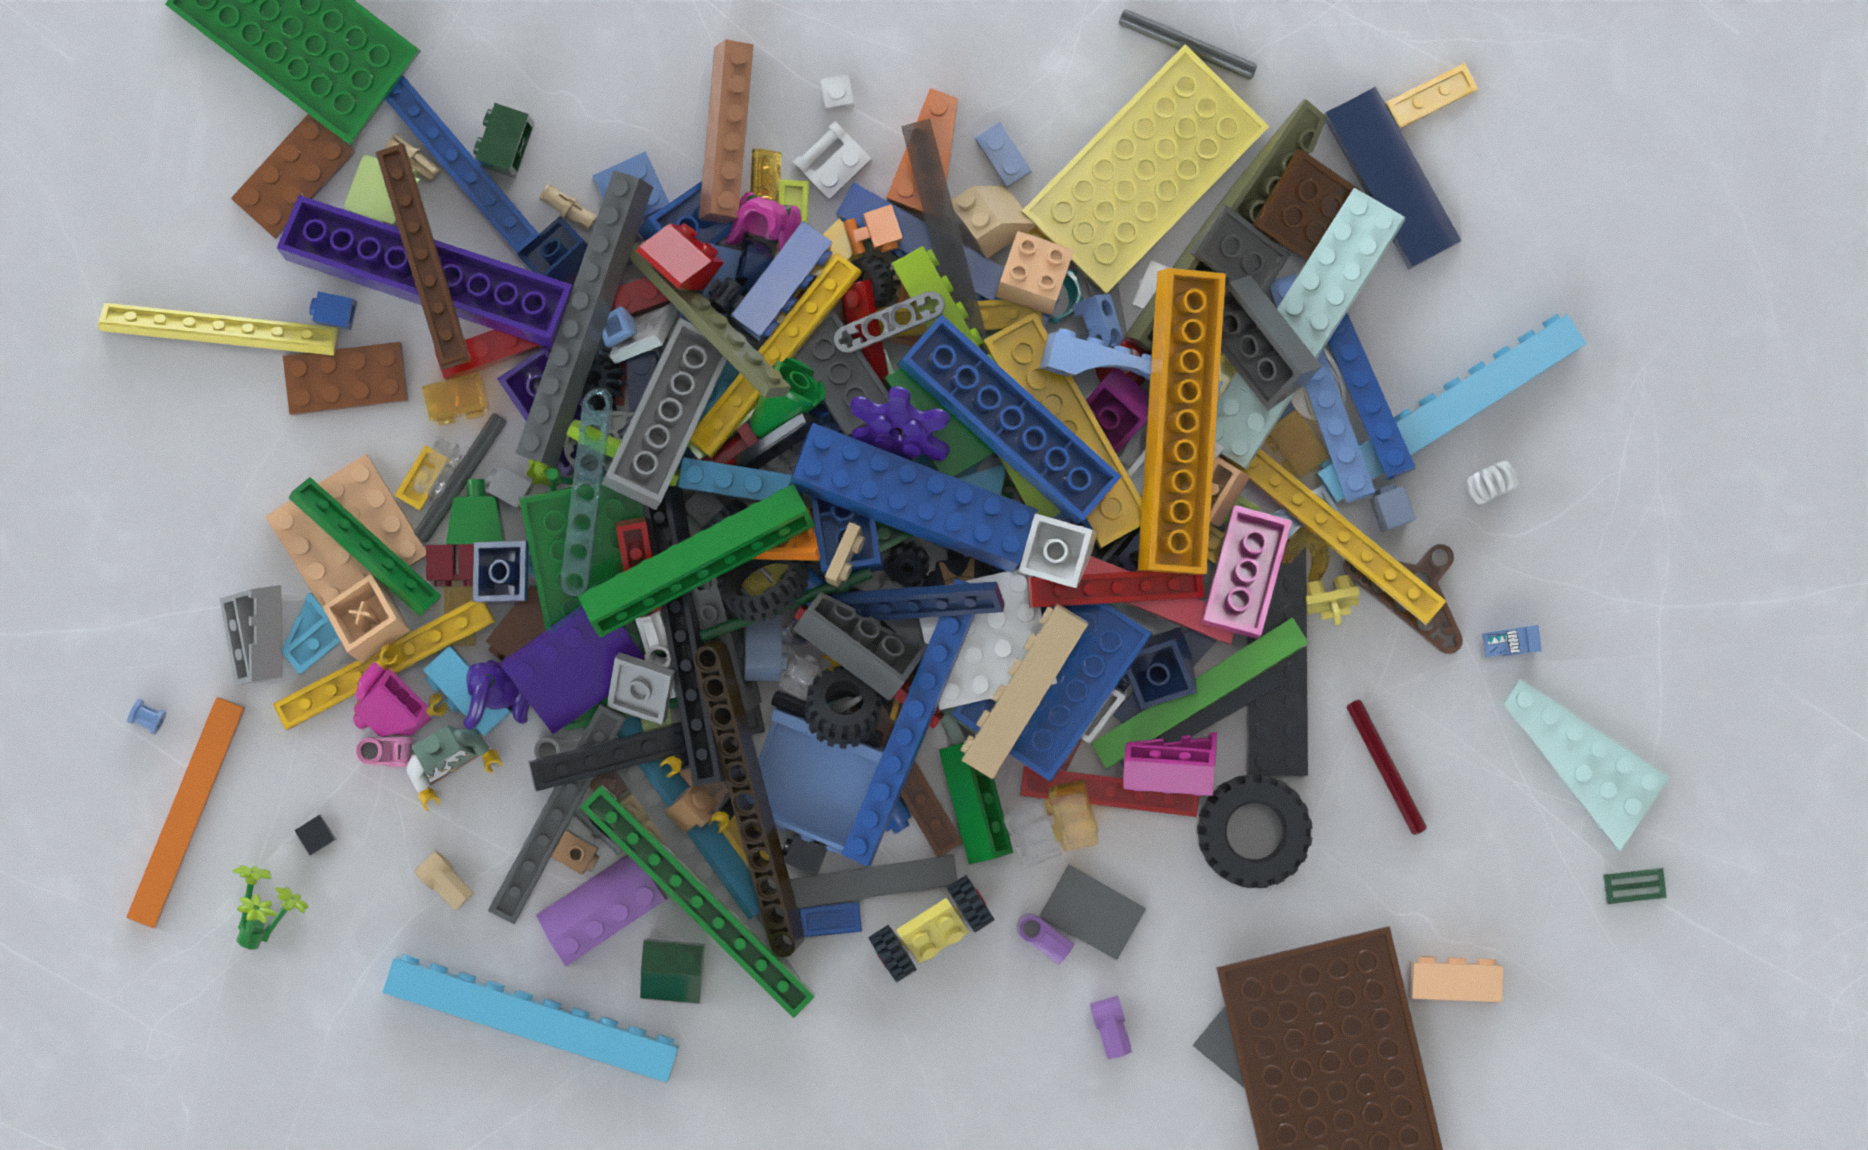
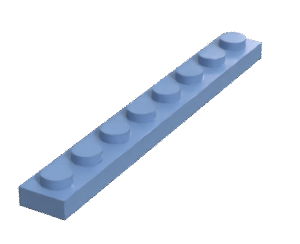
[1269,273,1375,503]

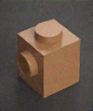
[664,785,718,833]
[551,830,600,875]

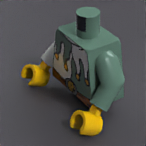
[406,725,502,811]

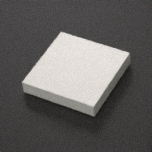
[609,304,678,364]

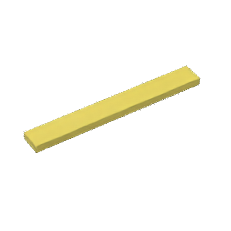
[98,303,339,356]

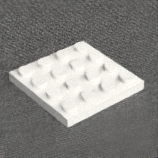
[919,569,1057,710]

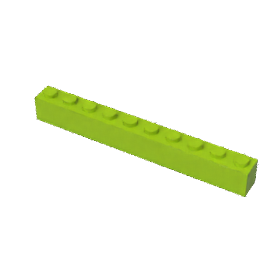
[891,246,1061,518]

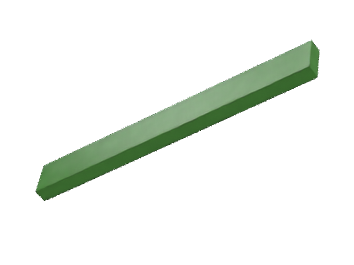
[1091,617,1309,769]

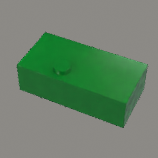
[882,368,995,477]

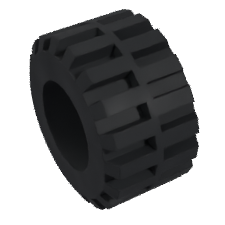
[805,666,882,749]

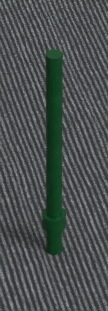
[699,567,872,643]

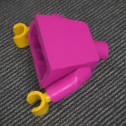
[353,644,447,737]

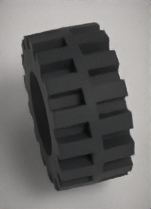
[851,255,897,309]

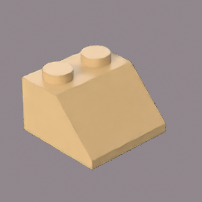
[949,186,1036,259]

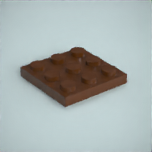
[1253,149,1367,262]

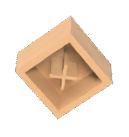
[996,231,1074,316]
[322,574,411,663]

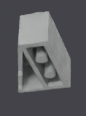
[219,585,282,686]

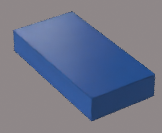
[800,902,862,937]

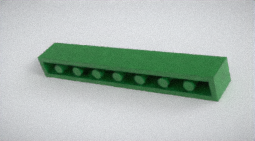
[578,484,815,638]

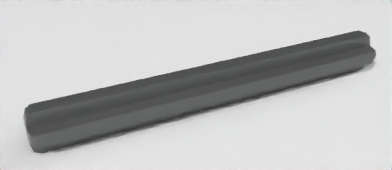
[1119,9,1257,79]
[414,413,506,542]

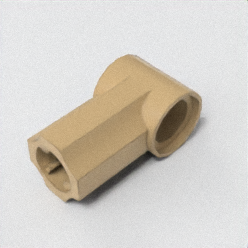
[414,850,474,911]

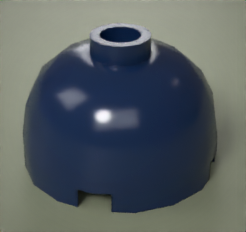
[735,238,775,298]

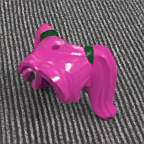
[725,192,802,253]

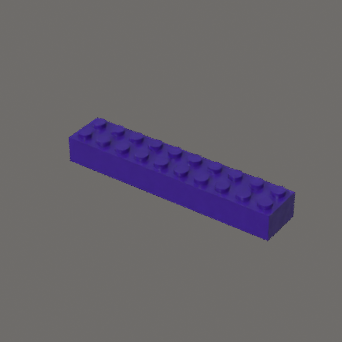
[276,195,573,349]

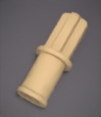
[385,133,440,181]

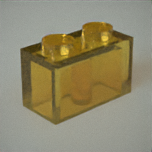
[422,373,491,426]
[1265,409,1330,479]
[1045,779,1098,852]

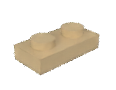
[825,522,865,588]

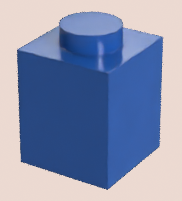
[309,291,357,330]

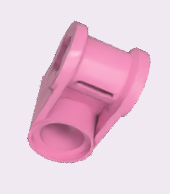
[356,737,414,767]

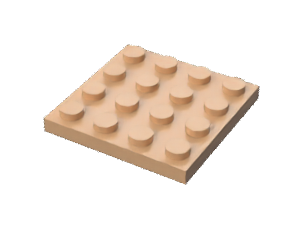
[265,454,426,606]

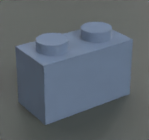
[1369,483,1417,532]
[744,614,787,681]

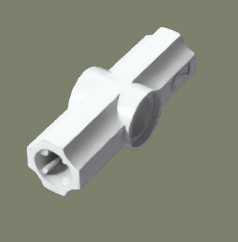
[635,610,677,699]

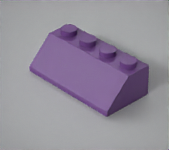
[536,855,668,966]

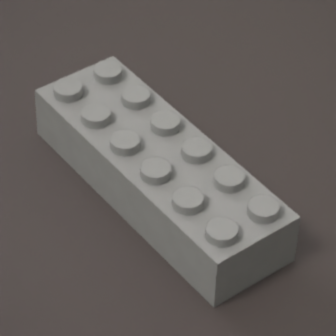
[601,318,727,510]

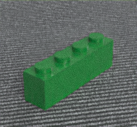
[939,743,1014,865]

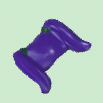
[463,660,530,730]

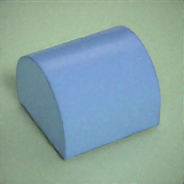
[602,306,637,348]

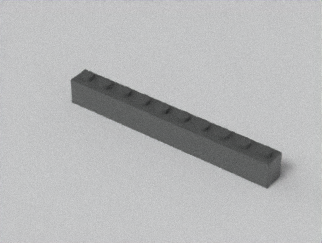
[515,171,653,468]

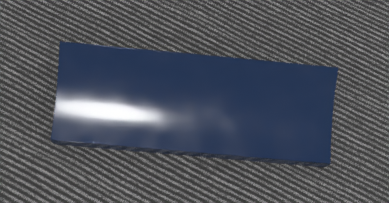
[1324,87,1462,270]

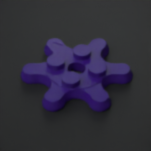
[850,386,950,461]

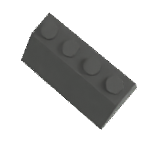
[1221,275,1322,410]

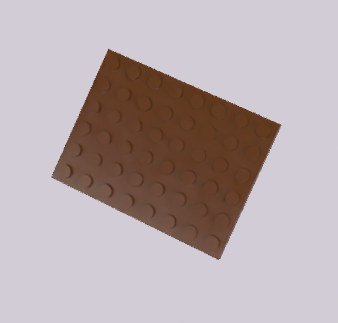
[1216,926,1443,1150]

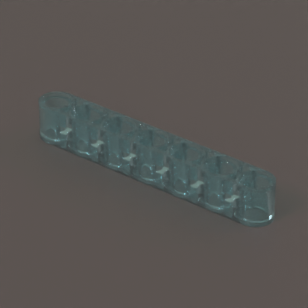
[561,388,613,596]

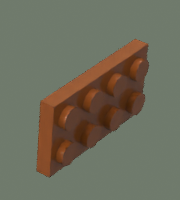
[231,114,355,239]
[283,342,408,415]

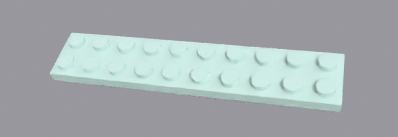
[1215,188,1405,470]

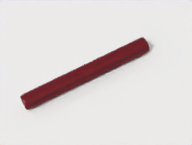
[1347,700,1427,835]

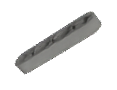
[834,291,946,353]

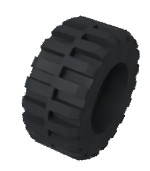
[1197,774,1313,889]

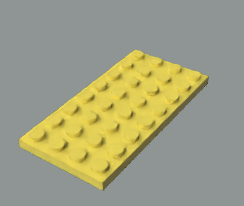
[1021,44,1269,294]

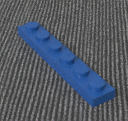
[1327,313,1415,480]

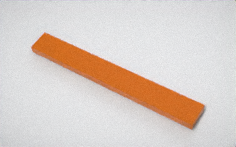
[126,697,245,929]

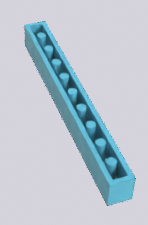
[1315,314,1587,503]
[382,954,680,1083]

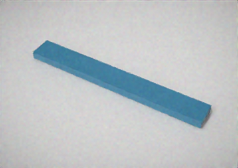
[617,716,761,920]

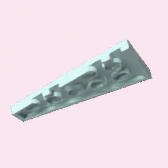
[1503,679,1669,852]

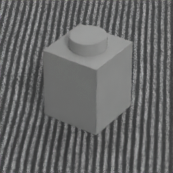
[486,466,534,510]

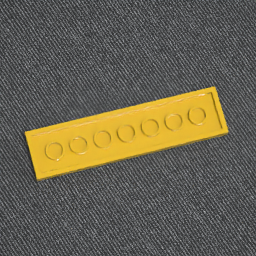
[983,312,1142,549]

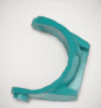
[1049,270,1084,325]

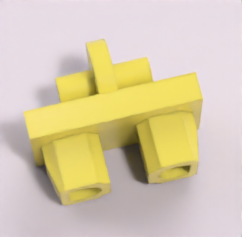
[1305,575,1360,626]

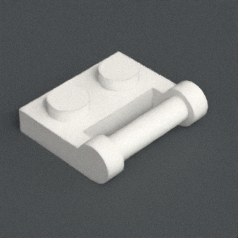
[793,121,872,201]

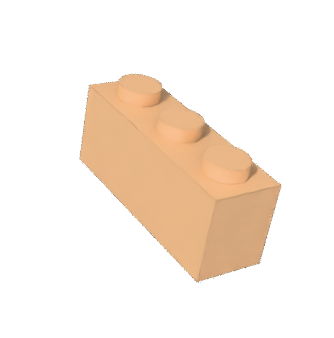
[1409,956,1504,1002]

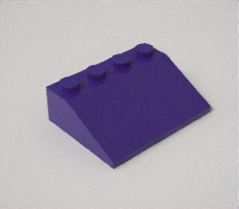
[501,605,645,734]

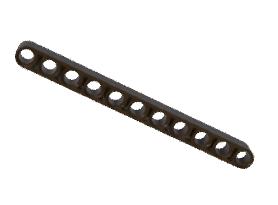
[694,639,804,957]

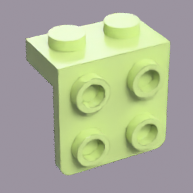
[344,155,420,227]

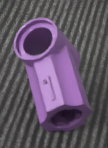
[1017,913,1074,965]
[1089,995,1132,1059]

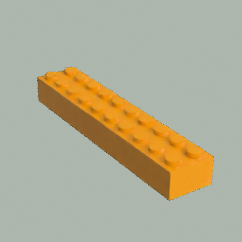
[1138,268,1226,575]

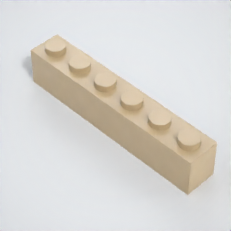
[960,603,1088,779]

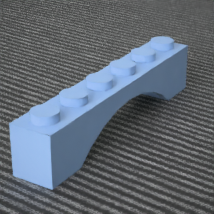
[1040,329,1222,398]

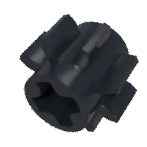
[707,277,744,315]

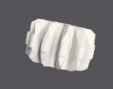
[1466,461,1519,505]

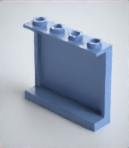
[745,708,885,854]

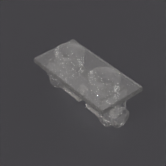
[412,438,462,502]

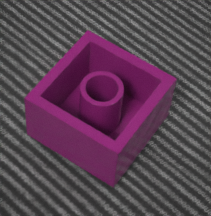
[1086,368,1149,454]

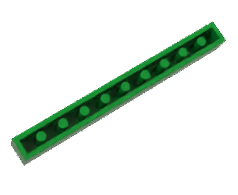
[580,784,816,1018]

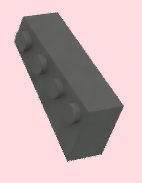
[793,592,928,701]

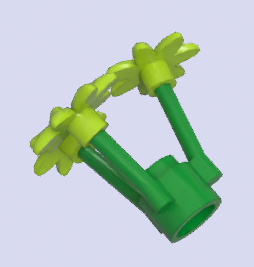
[232,865,309,950]

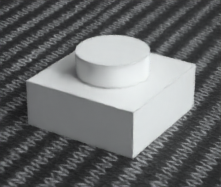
[820,74,854,110]

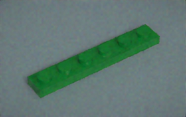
[288,477,442,617]

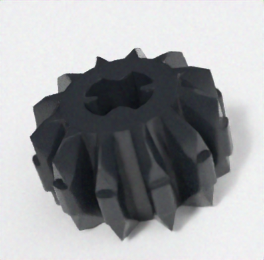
[581,356,628,407]

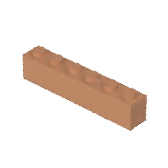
[699,39,754,224]

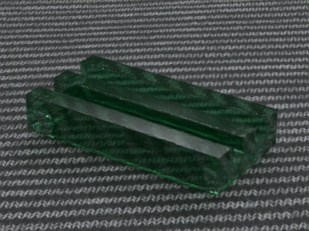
[1603,868,1667,904]

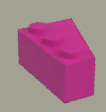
[1123,732,1217,796]

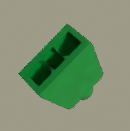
[446,479,506,546]

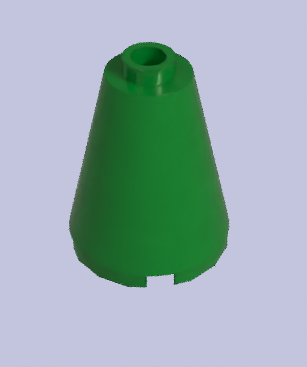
[750,358,826,438]

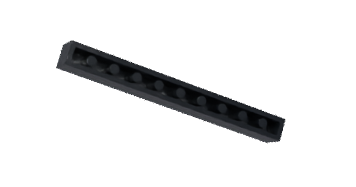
[643,485,726,787]

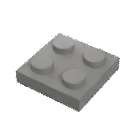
[607,652,675,725]

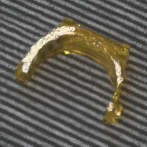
[1281,527,1330,582]

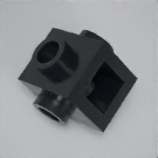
[883,541,930,588]

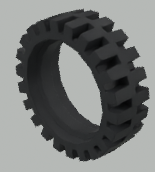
[717,559,809,623]

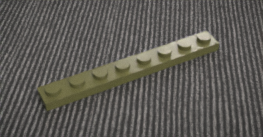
[629,241,791,398]

